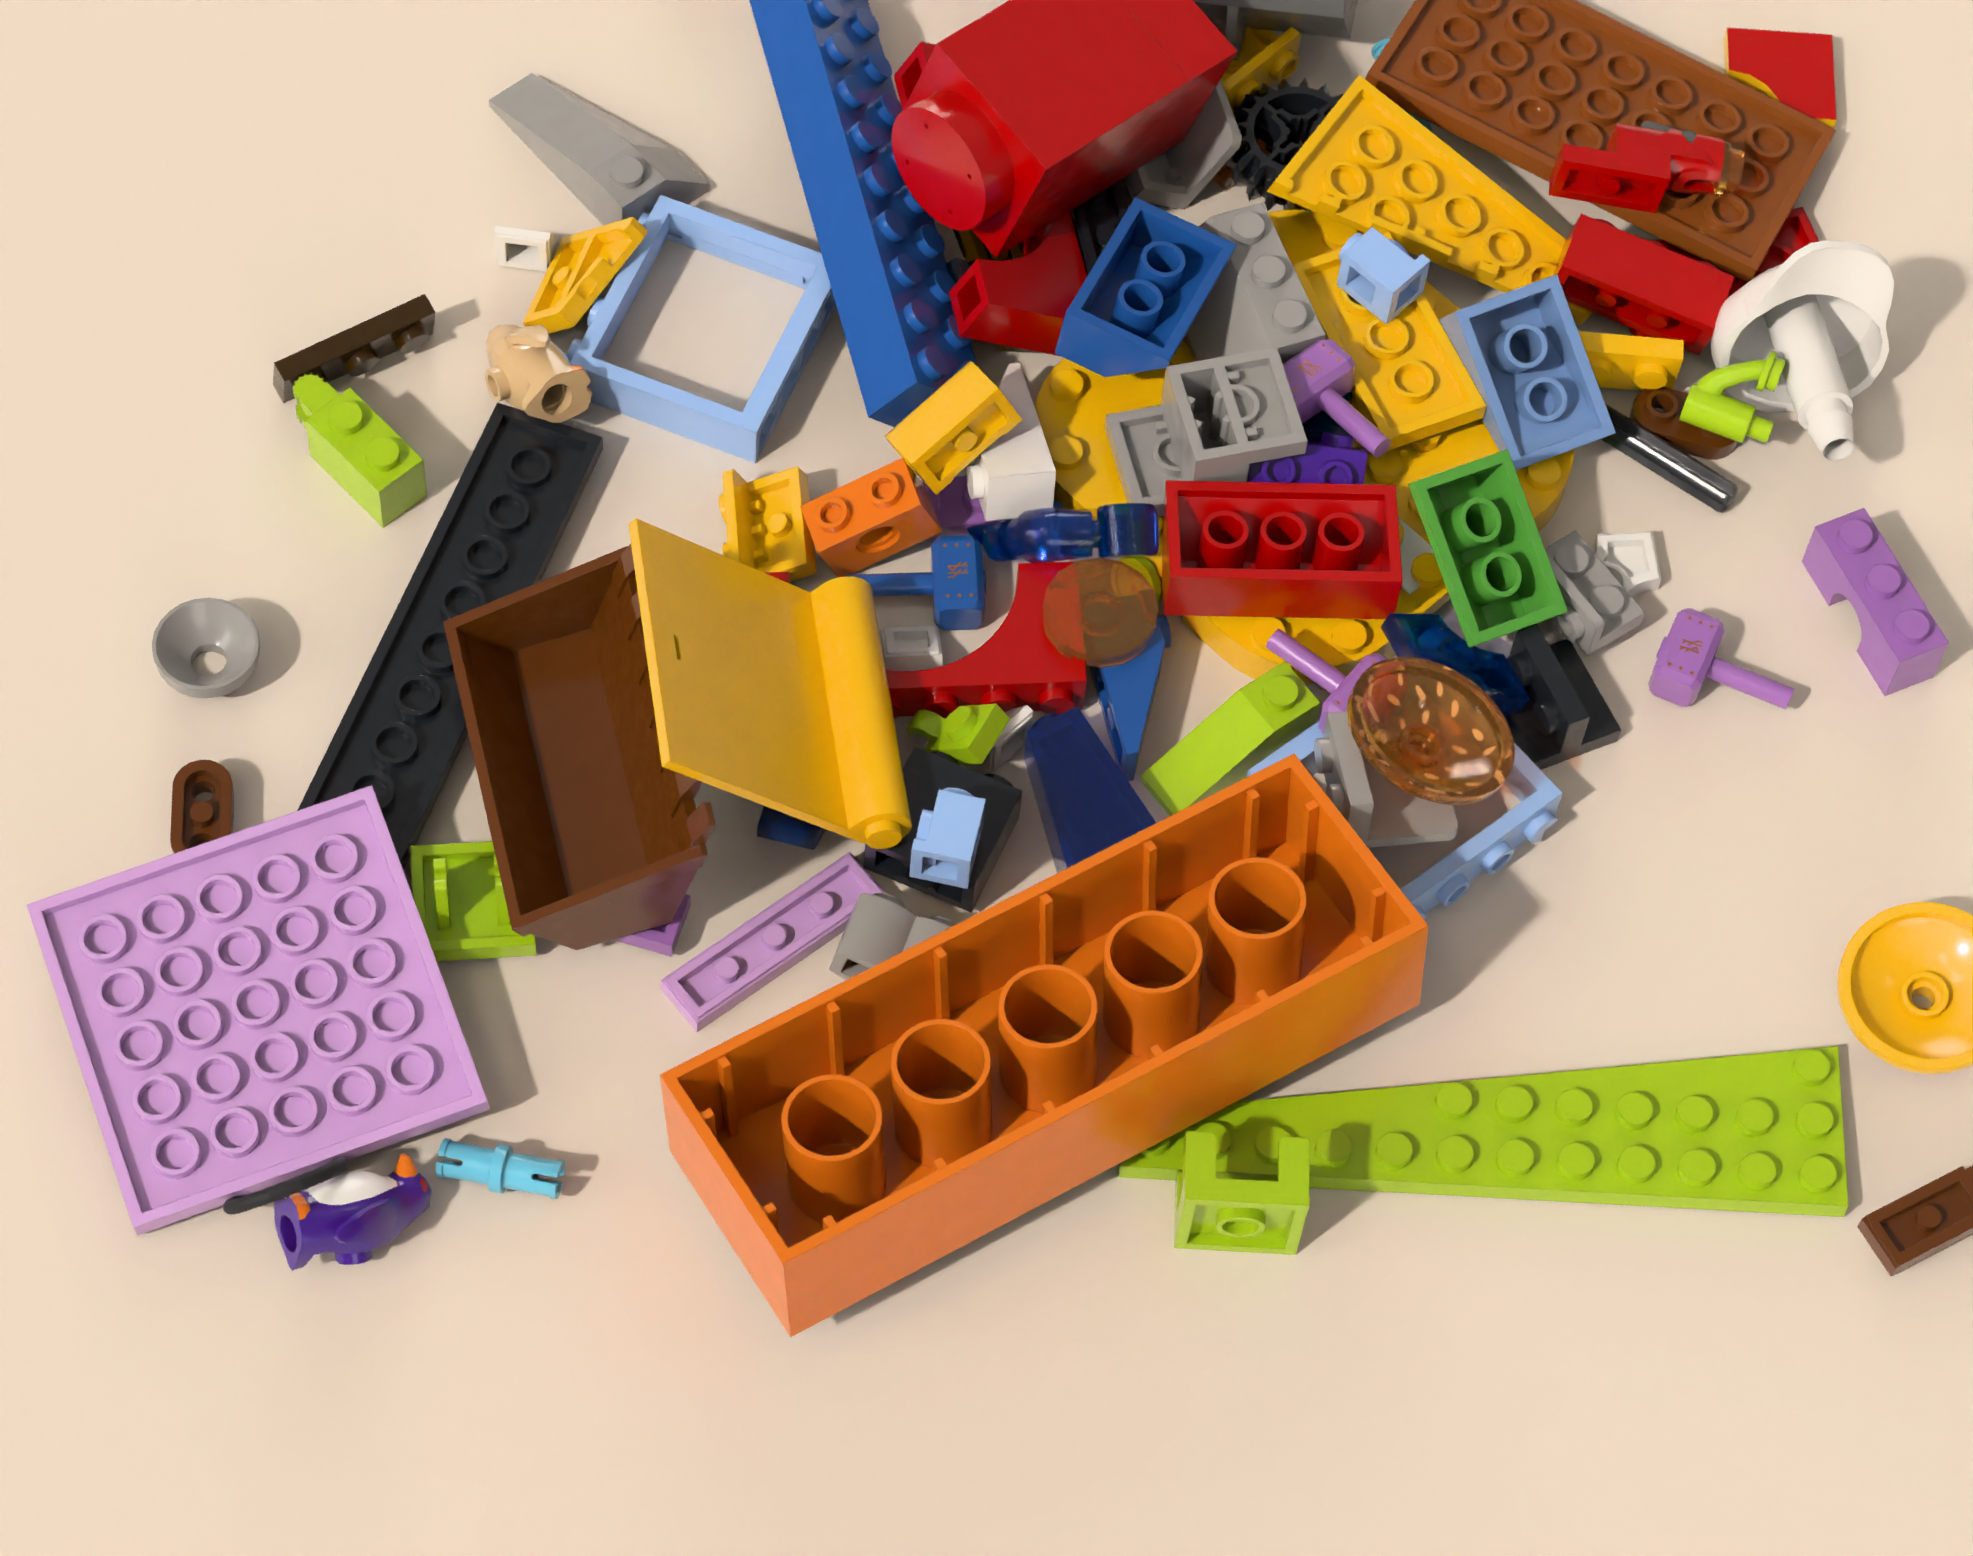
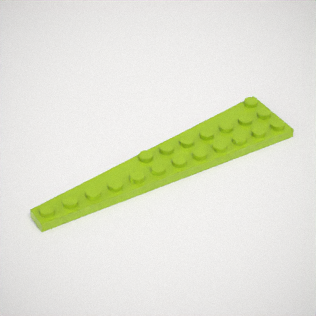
[1118,1046,1848,1217]

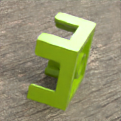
[1174,1131,1310,1255]

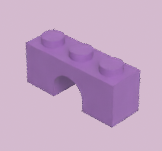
[1801,508,1949,697]

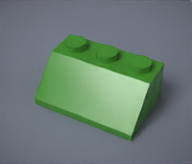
[1408,449,1568,648]

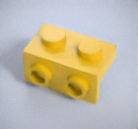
[1221,27,1301,112]
[1578,331,1684,391]
[718,466,817,582]

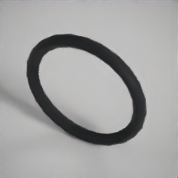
[223,1157,349,1215]

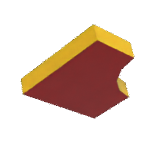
[1724,27,1837,129]

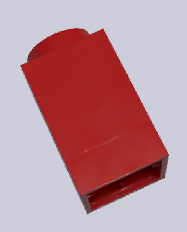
[890,0,1237,258]

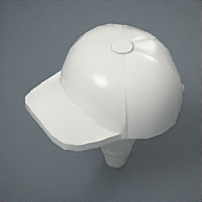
[1711,240,1894,461]

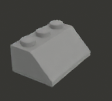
[1185,202,1326,364]

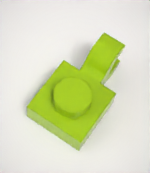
[905,704,1010,765]

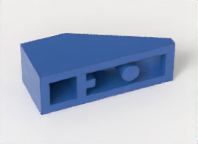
[1081,594,1171,782]

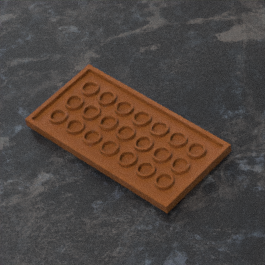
[1365,0,1836,282]

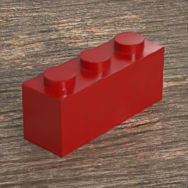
[1553,213,1734,356]

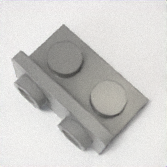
[1545,530,1645,656]

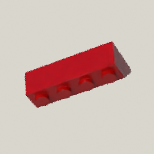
[1162,480,1403,620]

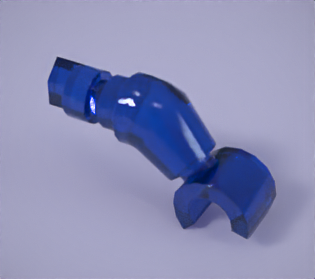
[966,503,1159,563]

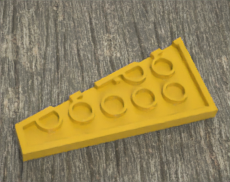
[1267,75,1592,325]

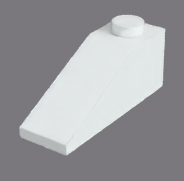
[966,363,1056,521]

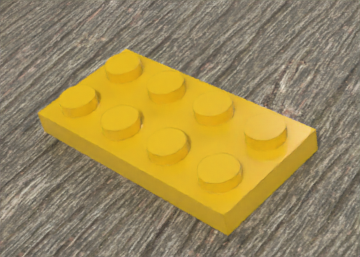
[1292,232,1487,451]

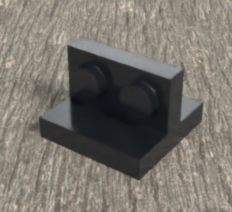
[1464,624,1621,770]

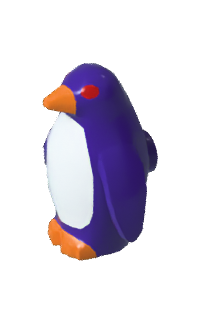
[274,1153,432,1271]

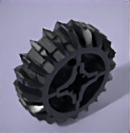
[1226,77,1344,212]

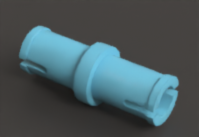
[436,1138,566,1200]

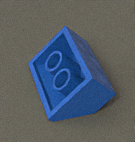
[1055,197,1237,377]

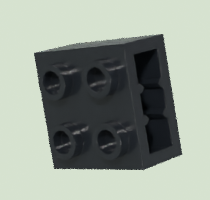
[864,746,1022,913]

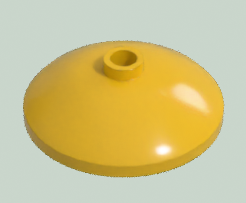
[1837,902,1973,1074]

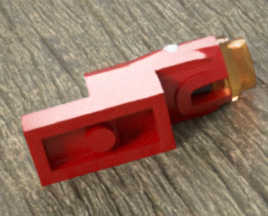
[1549,121,1744,214]

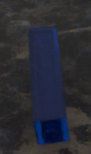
[1024,706,1156,873]

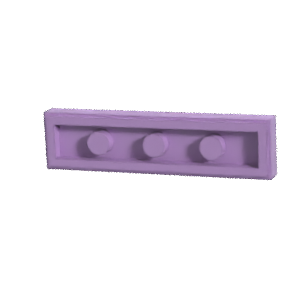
[661,852,887,1032]

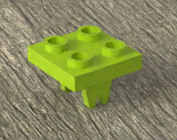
[410,841,536,962]

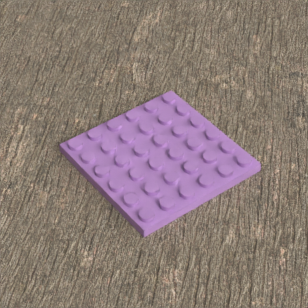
[27,785,490,1236]

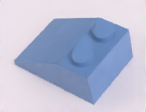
[1439,274,1616,470]

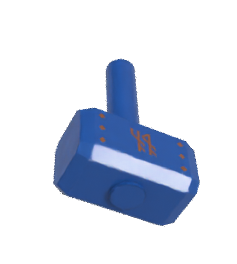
[846,535,986,631]

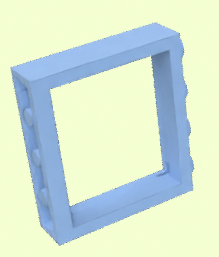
[567,195,836,463]
[1247,648,1562,920]

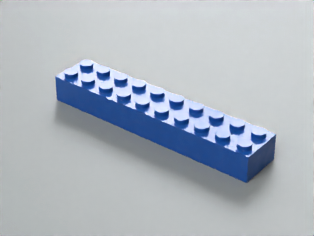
[749,0,978,427]

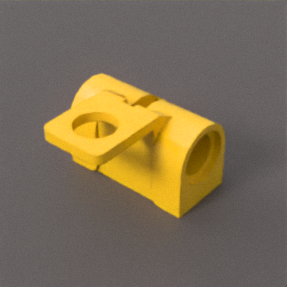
[884,361,1022,495]

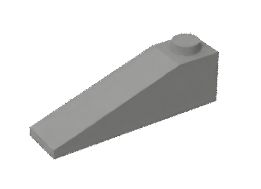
[489,73,709,225]

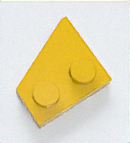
[523,217,648,334]

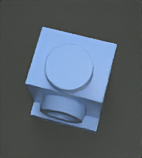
[1336,227,1431,325]
[909,788,986,889]

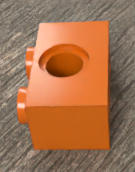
[800,457,942,578]

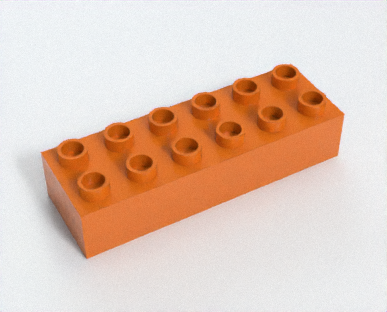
[660,754,1429,1337]

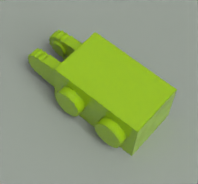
[293,373,427,528]

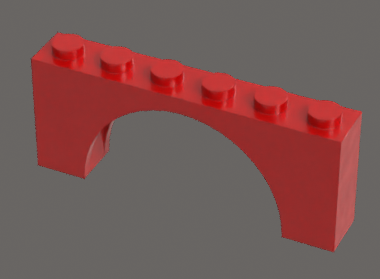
[894,41,1087,356]
[764,561,1087,719]

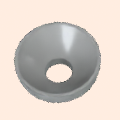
[152,598,260,699]

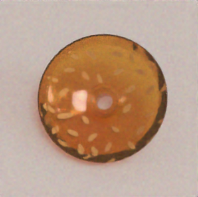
[1347,657,1515,805]

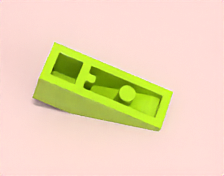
[1140,661,1321,816]

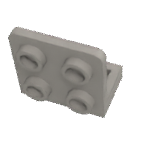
[1124,79,1242,209]
[1314,711,1458,848]

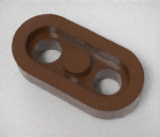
[1629,387,1738,460]
[170,760,234,854]

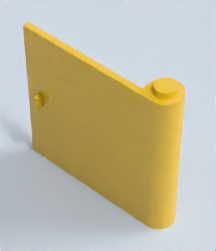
[628,518,912,849]

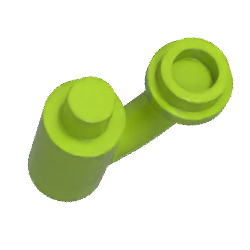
[1679,350,1787,443]

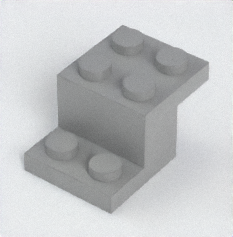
[1105,347,1308,521]

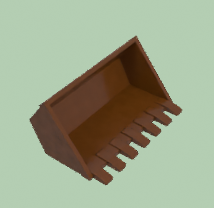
[443,543,715,950]

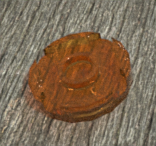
[1042,557,1159,668]

